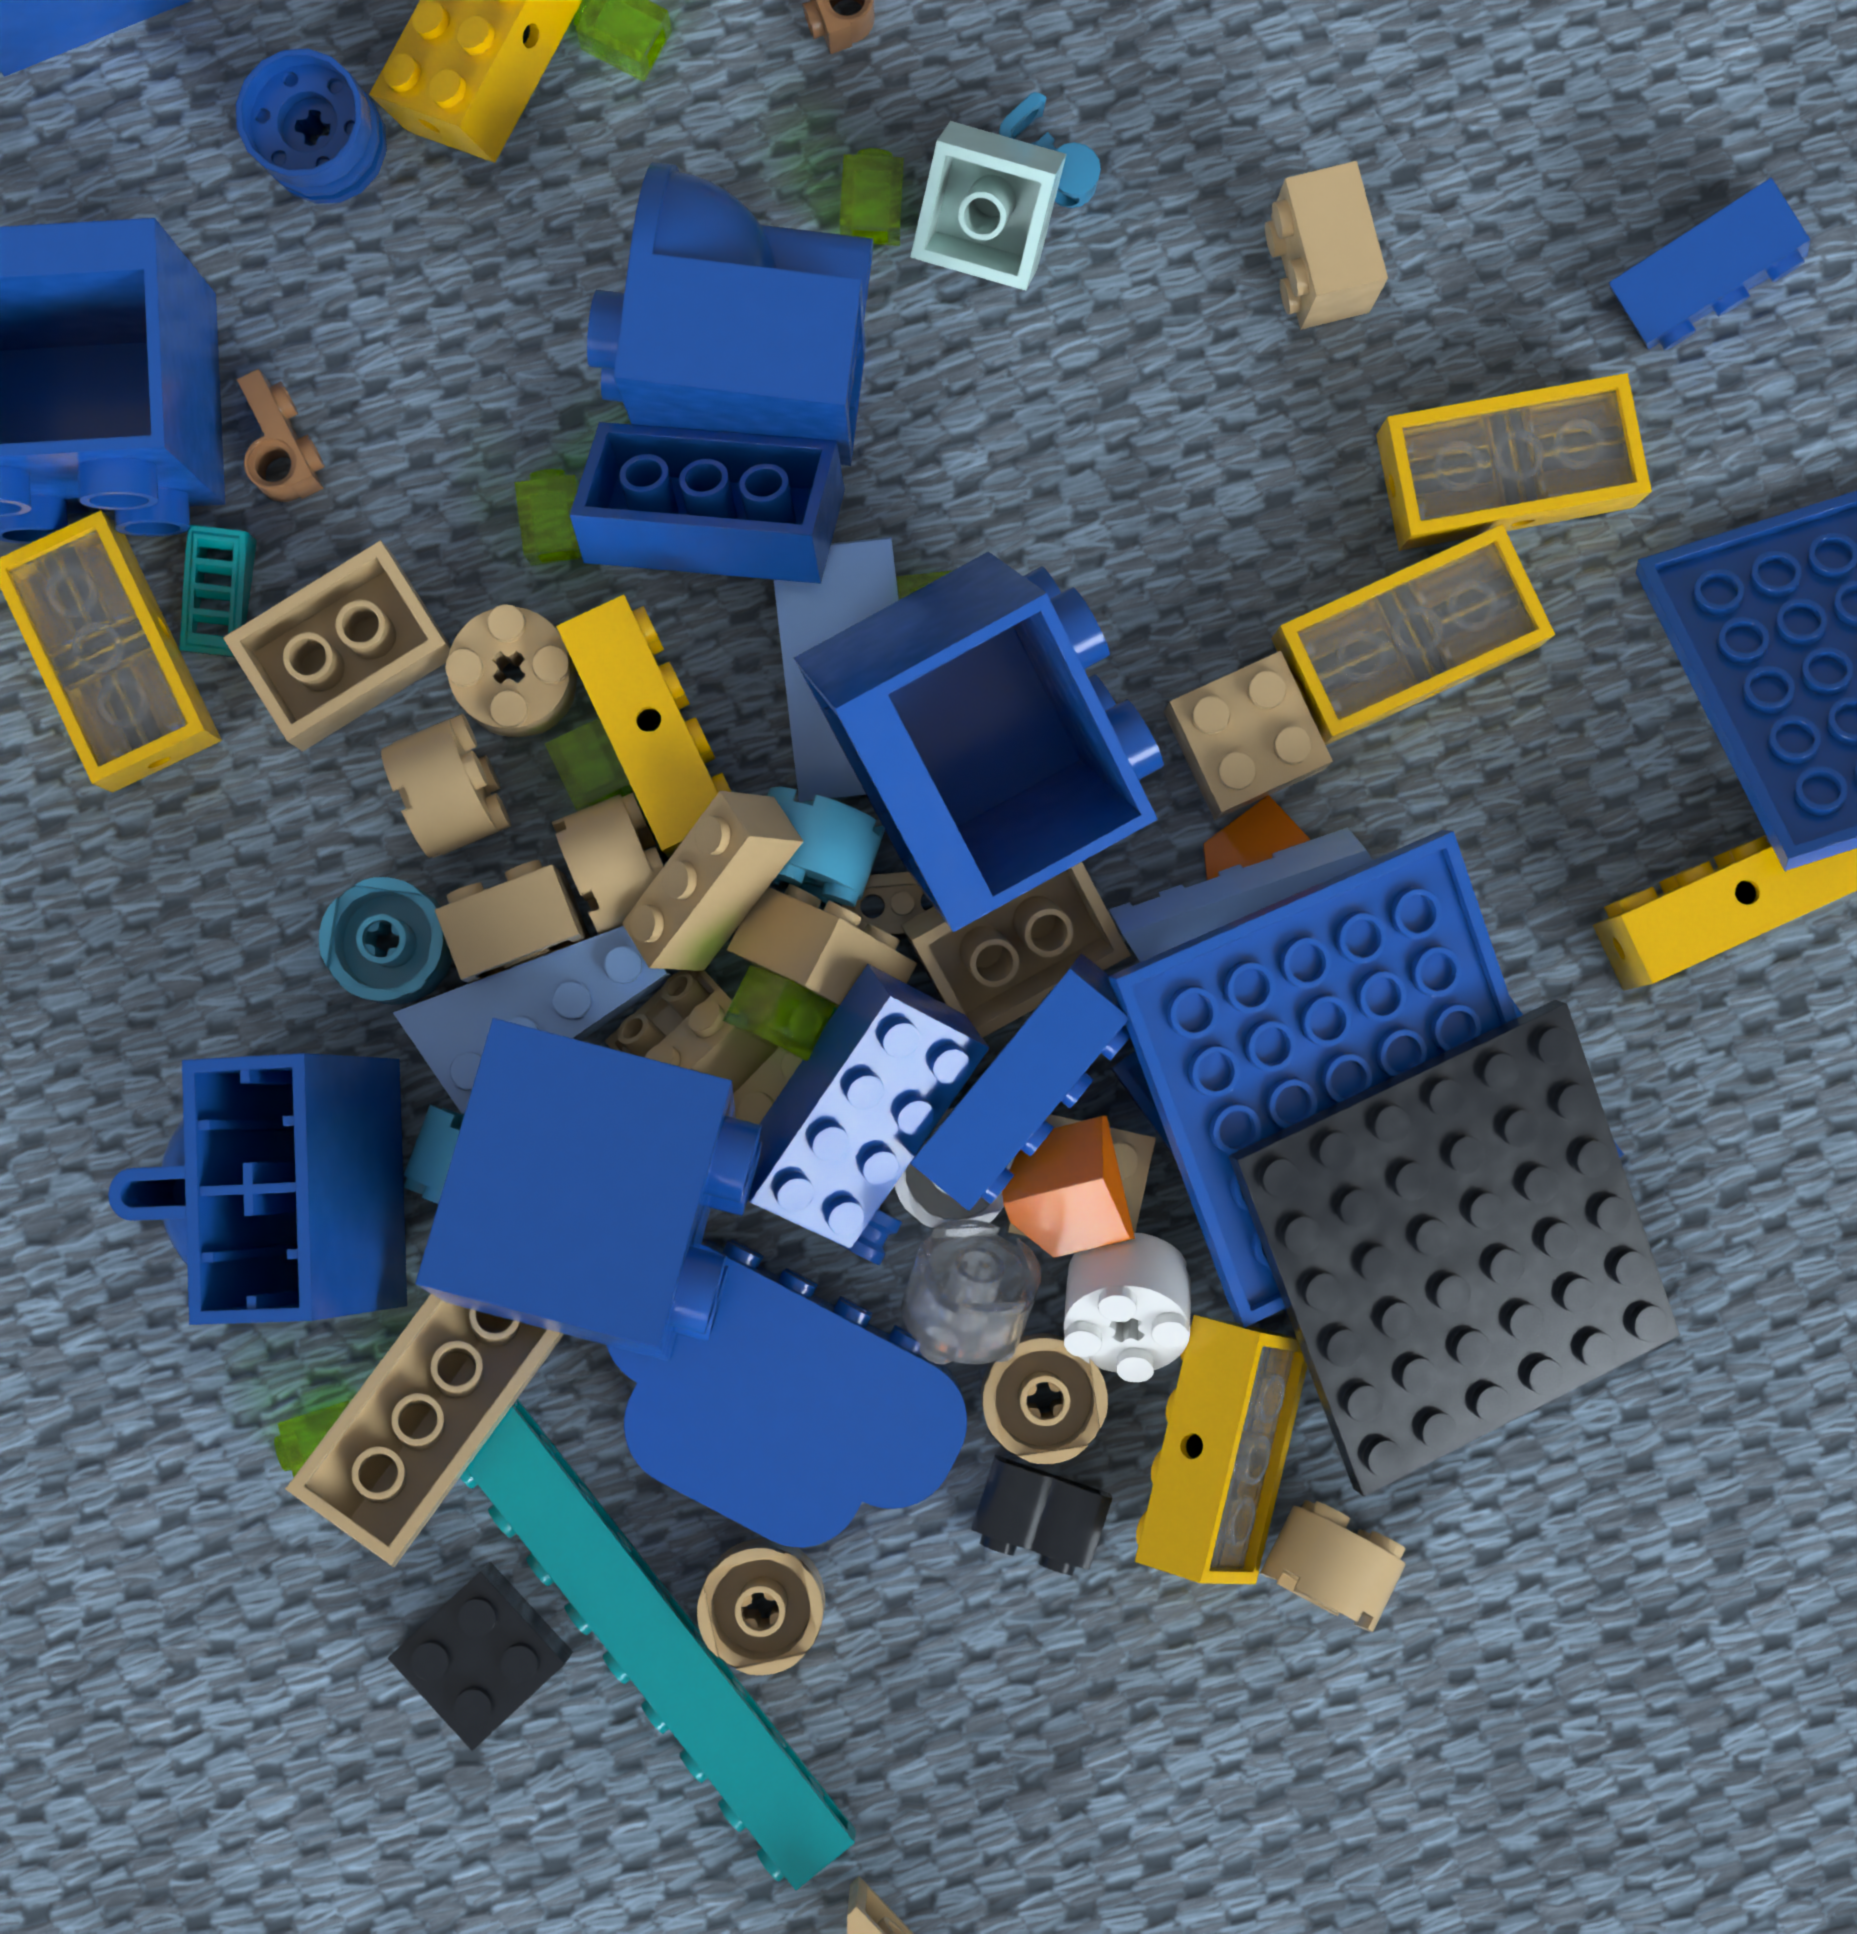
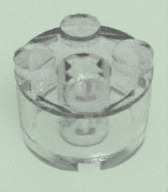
[901,1219,1042,1364]

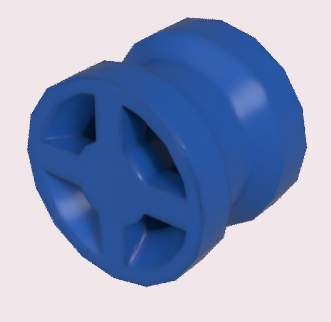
[831,1209,902,1266]

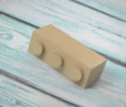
[622,791,803,971]

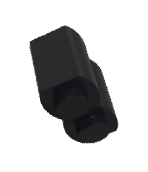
[971,1455,1113,1576]

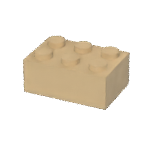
[223,540,451,751]
[901,862,1131,1038]

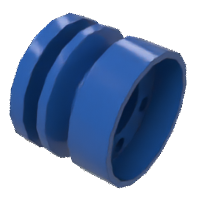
[236,48,387,204]

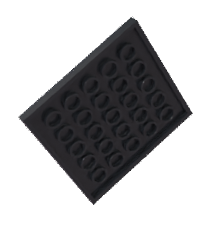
[1228,1000,1680,1496]

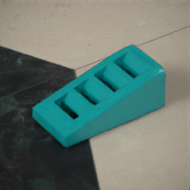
[179,525,257,658]

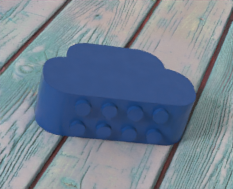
[606,1238,967,1547]

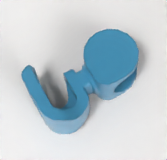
[998,92,1101,208]

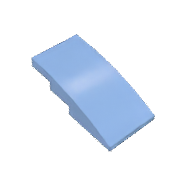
[774,537,899,802]

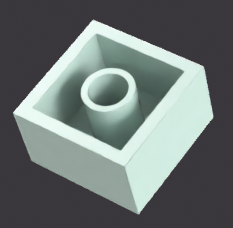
[910,121,1067,291]

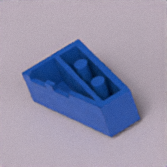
[1608,177,1810,351]

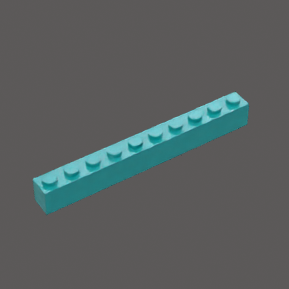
[460,1398,856,1891]

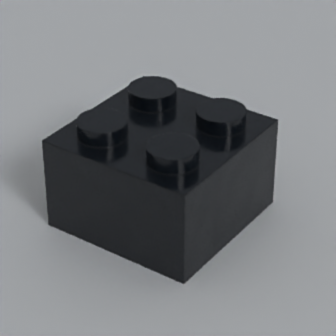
[388,1562,573,1751]

